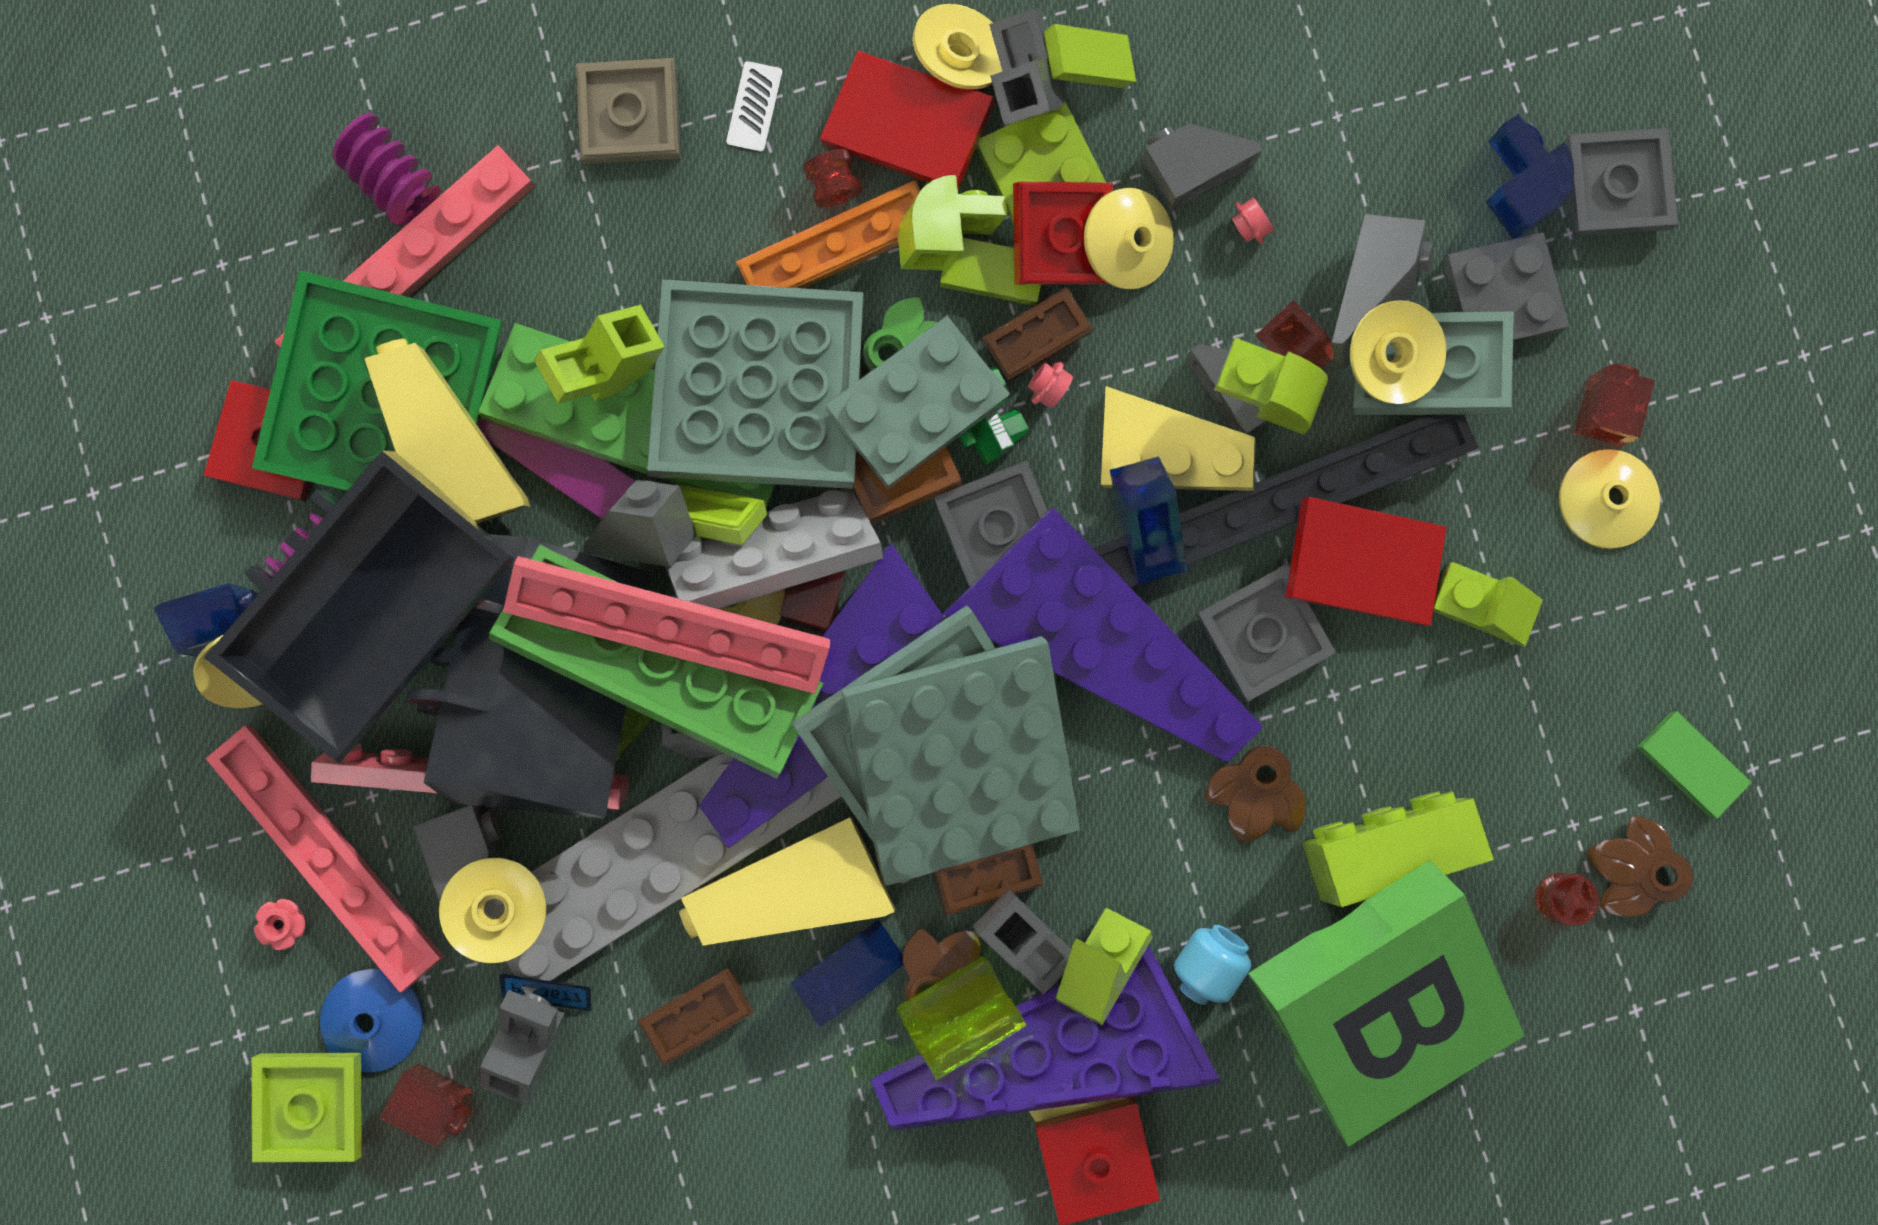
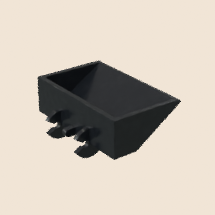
[204,450,514,763]
[406,534,651,818]

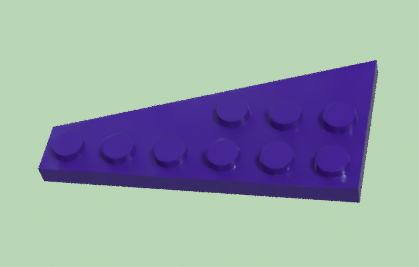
[942,507,1263,762]
[699,543,945,848]
[870,945,1221,1131]

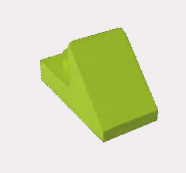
[1433,562,1543,647]
[1056,908,1153,1025]

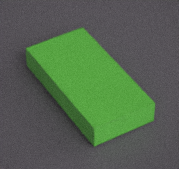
[1636,711,1752,819]

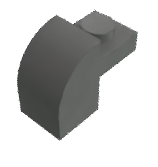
[989,8,1066,125]
[972,889,1071,995]
[480,990,564,1106]

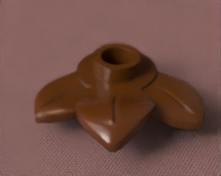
[1205,746,1306,843]
[1587,816,1693,917]
[903,928,1000,1021]

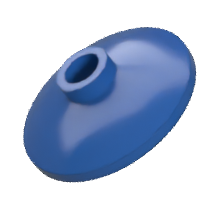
[320,968,424,1073]

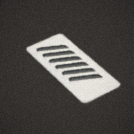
[726,61,782,151]

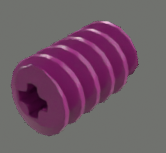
[332,112,442,226]

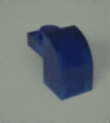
[1486,113,1574,239]

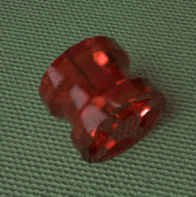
[802,149,862,208]
[1535,872,1600,926]

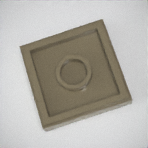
[576,58,681,165]

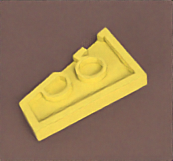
[1101,386,1256,491]

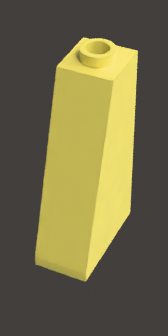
[364,339,530,524]
[679,817,896,945]

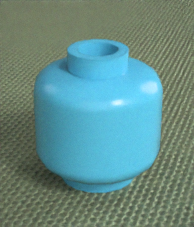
[1174,925,1252,1005]

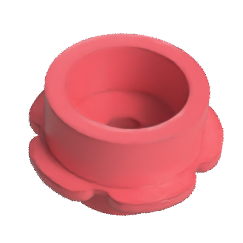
[1231,197,1275,244]
[1028,362,1073,409]
[254,899,305,950]

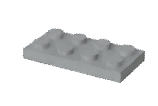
[665,488,883,609]

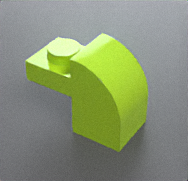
[898,175,1007,271]
[534,305,665,404]
[1214,338,1328,435]

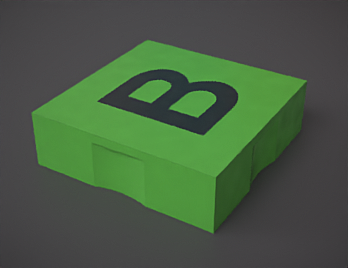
[1248,860,1525,1147]

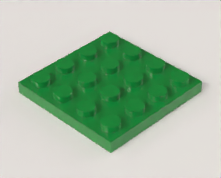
[252,270,504,491]

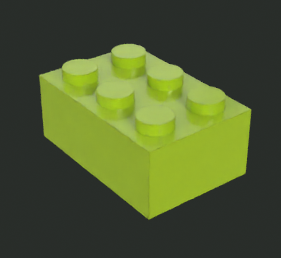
[1302,791,1494,907]

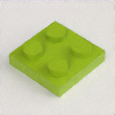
[976,101,1106,224]
[252,1053,362,1162]

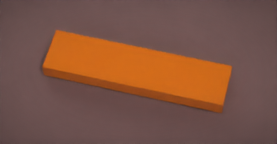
[736,180,920,289]

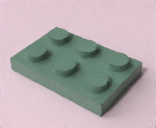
[1354,311,1514,415]
[825,316,1010,490]

